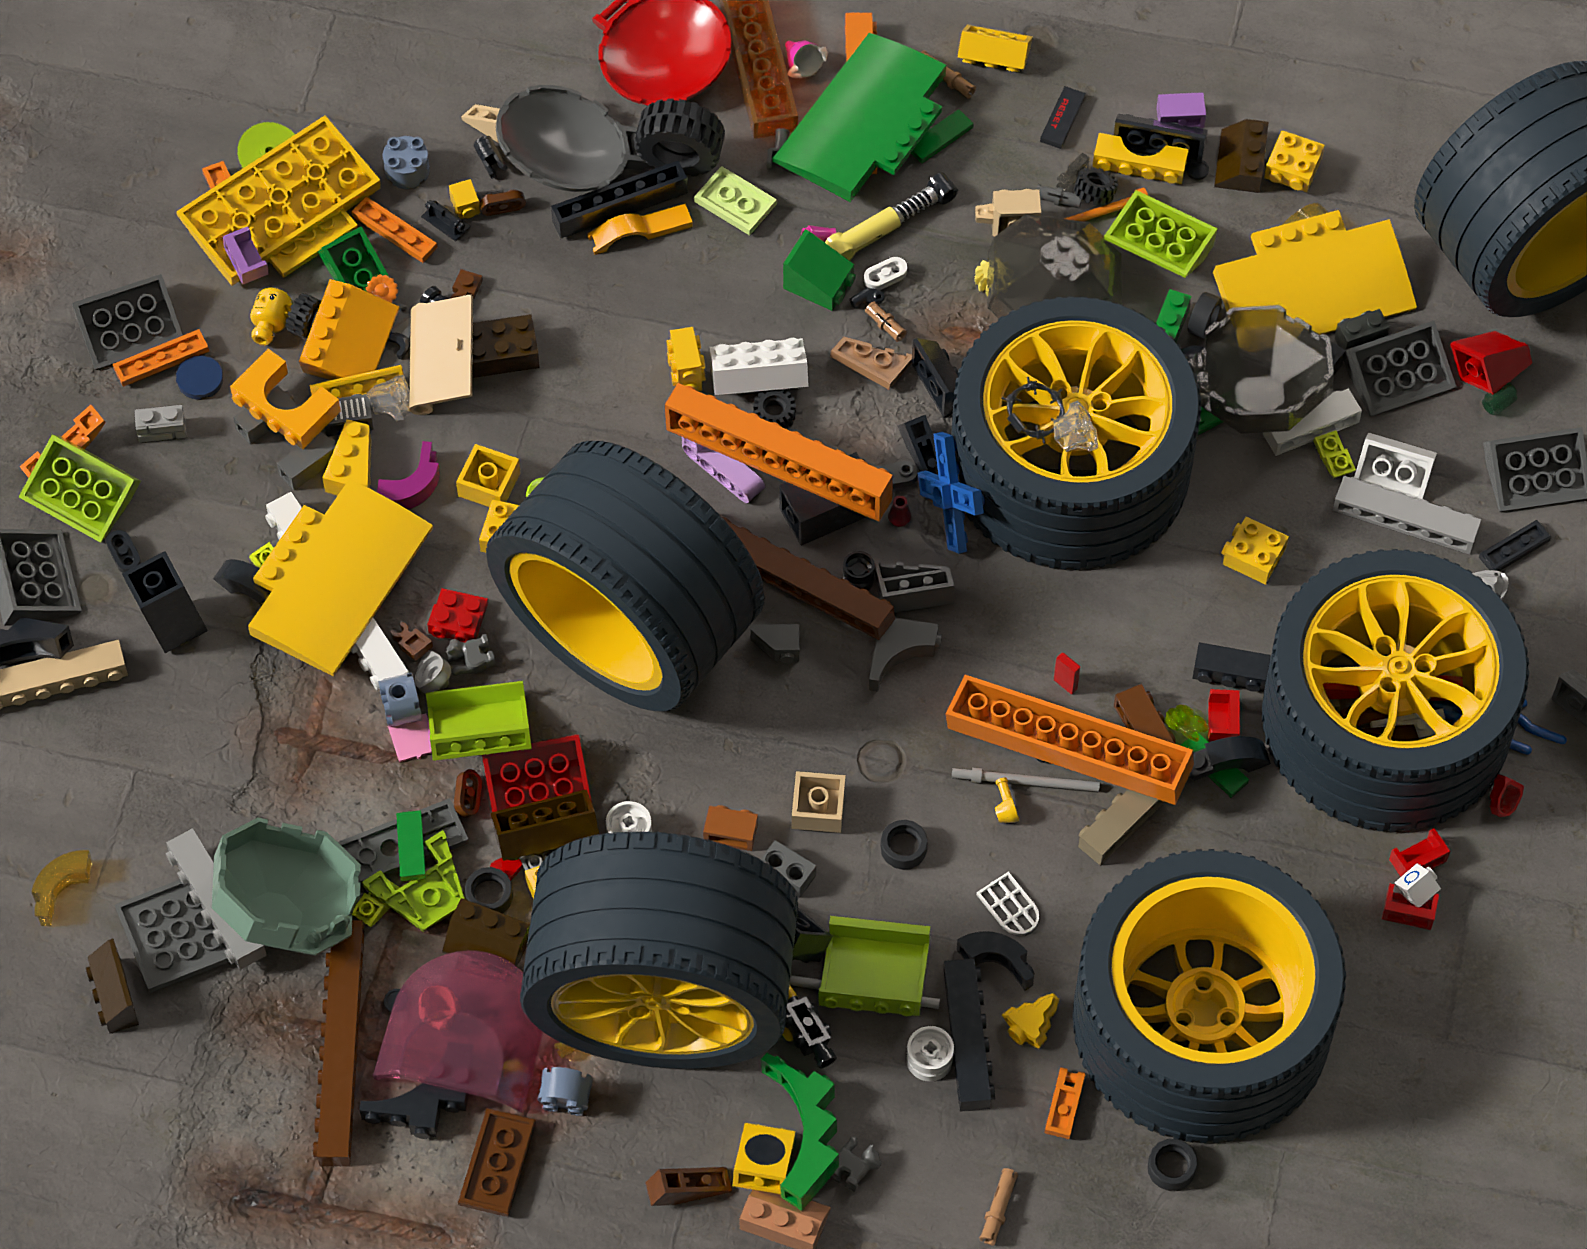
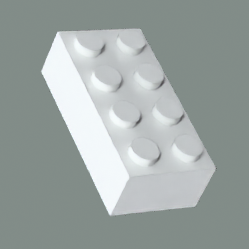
[709,338,808,395]

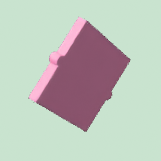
[388,713,432,763]

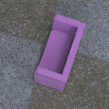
[1157,93,1206,128]
[223,227,268,284]

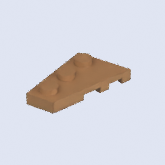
[830,337,912,390]

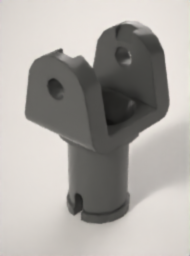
[767,128,790,171]

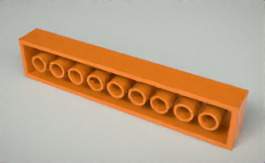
[665,383,893,522]
[946,674,1194,805]

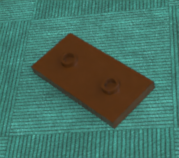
[458,1108,536,1217]

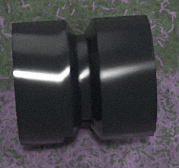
[843,551,874,591]

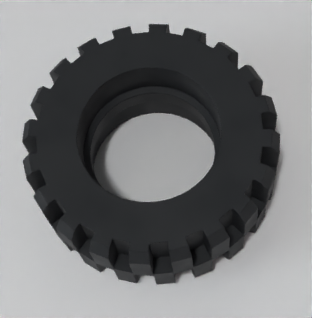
[634,99,725,177]

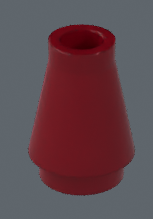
[888,496,911,527]

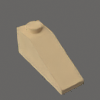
[461,104,500,143]

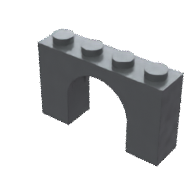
[233,386,337,490]

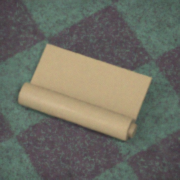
[409,295,473,415]

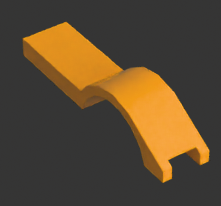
[587,204,693,255]

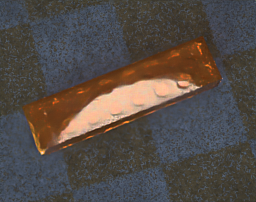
[719,0,798,139]

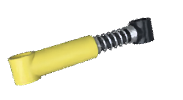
[825,172,958,260]

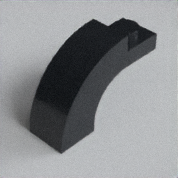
[213,559,272,605]
[1190,736,1271,781]
[956,931,1035,991]

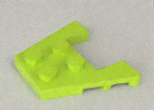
[362,830,464,932]

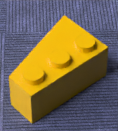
[323,419,371,495]

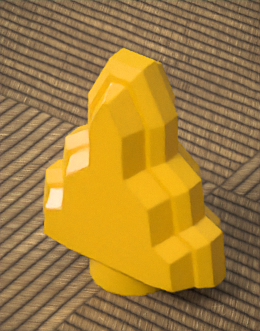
[1002,993,1060,1049]

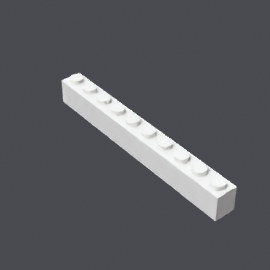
[265,492,409,690]

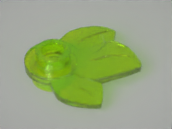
[1165,704,1209,742]

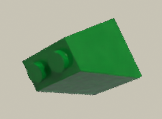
[783,229,856,311]

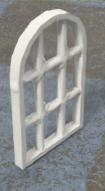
[976,872,1039,936]

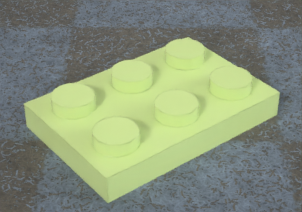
[694,166,777,235]

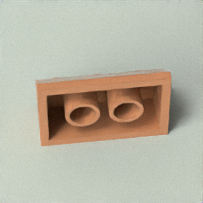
[740,1190,831,1249]

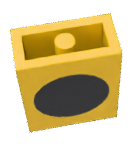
[733,1123,796,1194]

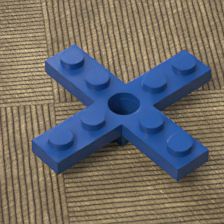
[918,432,984,554]

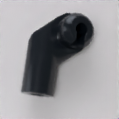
[849,288,885,308]

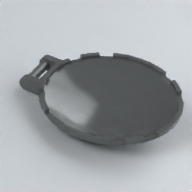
[495,85,647,192]

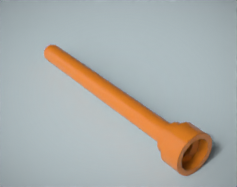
[1044,187,1148,233]

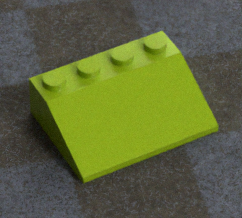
[1103,190,1217,278]
[19,434,141,543]

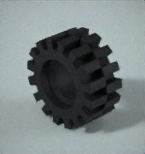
[1074,167,1118,206]
[286,293,322,339]
[753,389,796,429]

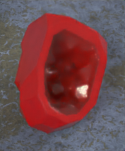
[1490,774,1524,817]

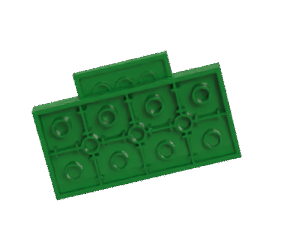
[773,33,946,202]

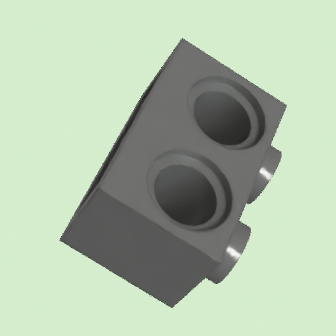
[761,840,816,898]

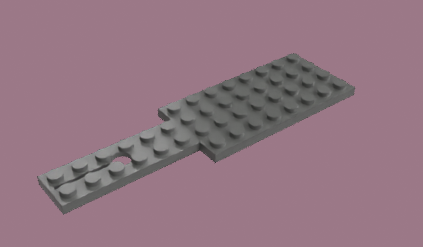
[114,798,469,993]

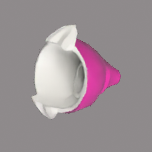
[785,40,828,78]

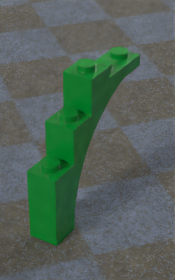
[761,1053,839,1211]

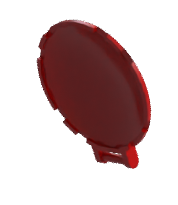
[592,0,732,105]

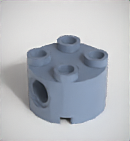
[382,136,430,189]
[378,673,422,727]
[538,1067,593,1116]

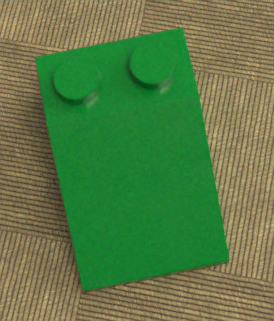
[318,226,390,292]

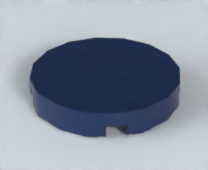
[176,356,223,400]

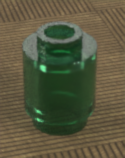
[1482,383,1517,415]

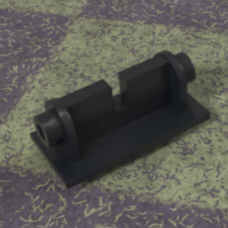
[421,200,471,242]

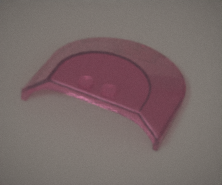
[373,951,544,1113]

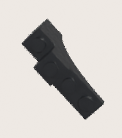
[0,617,74,667]
[359,1042,475,1139]

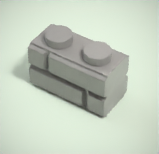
[135,405,187,443]

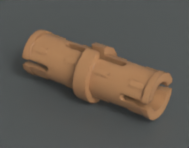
[865,301,907,342]

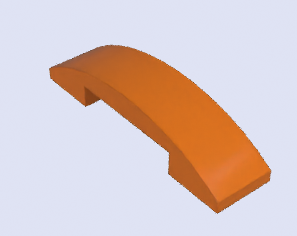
[20,405,106,478]

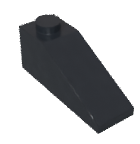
[898,415,938,475]

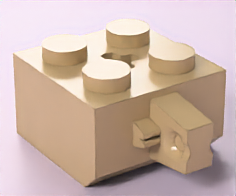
[975,189,1041,240]

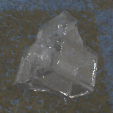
[367,375,410,421]
[1053,401,1098,452]

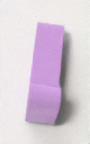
[682,437,765,503]

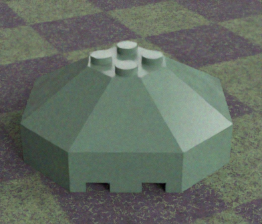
[212,818,360,956]

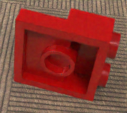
[427,588,488,643]

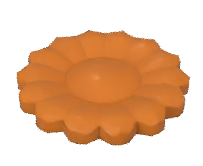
[366,275,398,303]

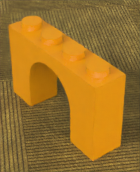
[230,349,341,449]

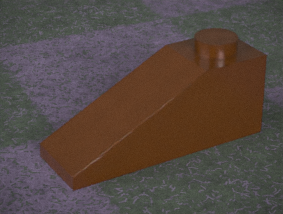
[645,1167,732,1206]

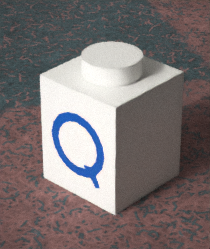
[1395,864,1441,907]

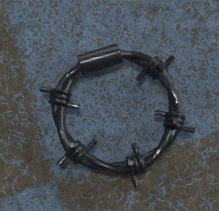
[1001,377,1071,444]

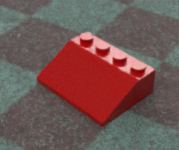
[481,734,591,812]

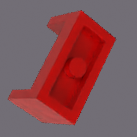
[1208,689,1240,742]
[1389,828,1450,877]
[1382,883,1439,930]

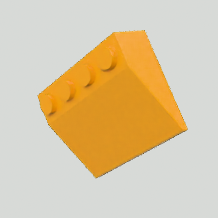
[299,279,399,380]

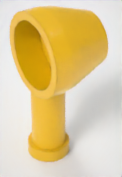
[995,777,1020,823]

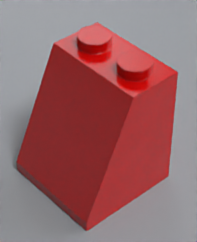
[1450,331,1533,395]

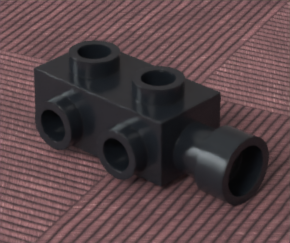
[785,996,837,1069]

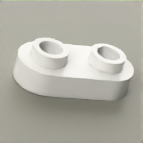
[864,257,907,290]

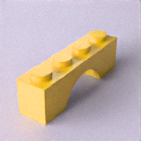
[1092,133,1188,184]

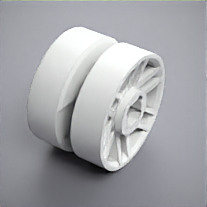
[606,801,652,833]
[907,1026,954,1081]

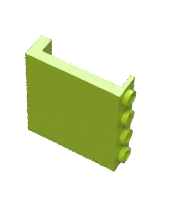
[426,681,532,761]
[819,916,930,1016]

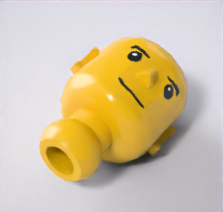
[251,287,293,345]

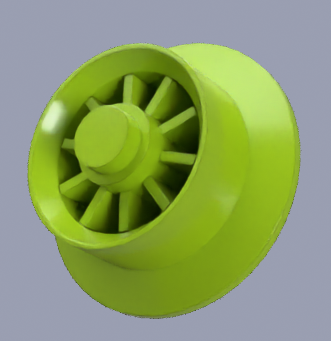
[237,122,295,168]

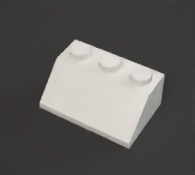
[1354,433,1437,499]

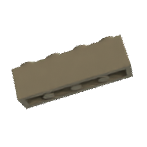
[1078,789,1165,866]

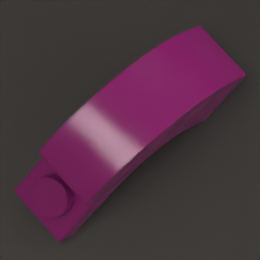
[377,441,440,510]

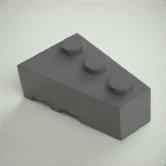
[874,560,954,613]

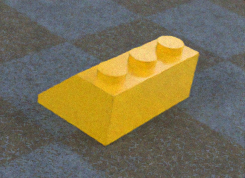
[957,25,1033,72]

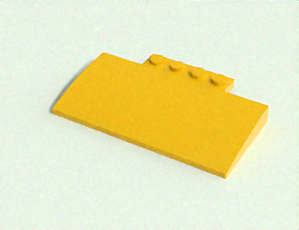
[176,115,380,286]
[1213,210,1417,353]
[248,478,433,676]

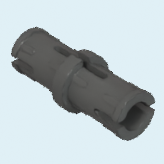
[1036,184,1082,209]

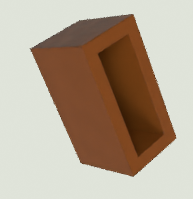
[703,805,758,851]

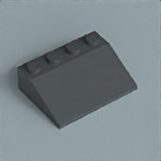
[72,274,183,370]
[1344,321,1456,416]
[1483,427,1587,511]
[0,529,81,626]

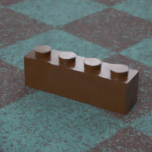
[1114,684,1176,744]

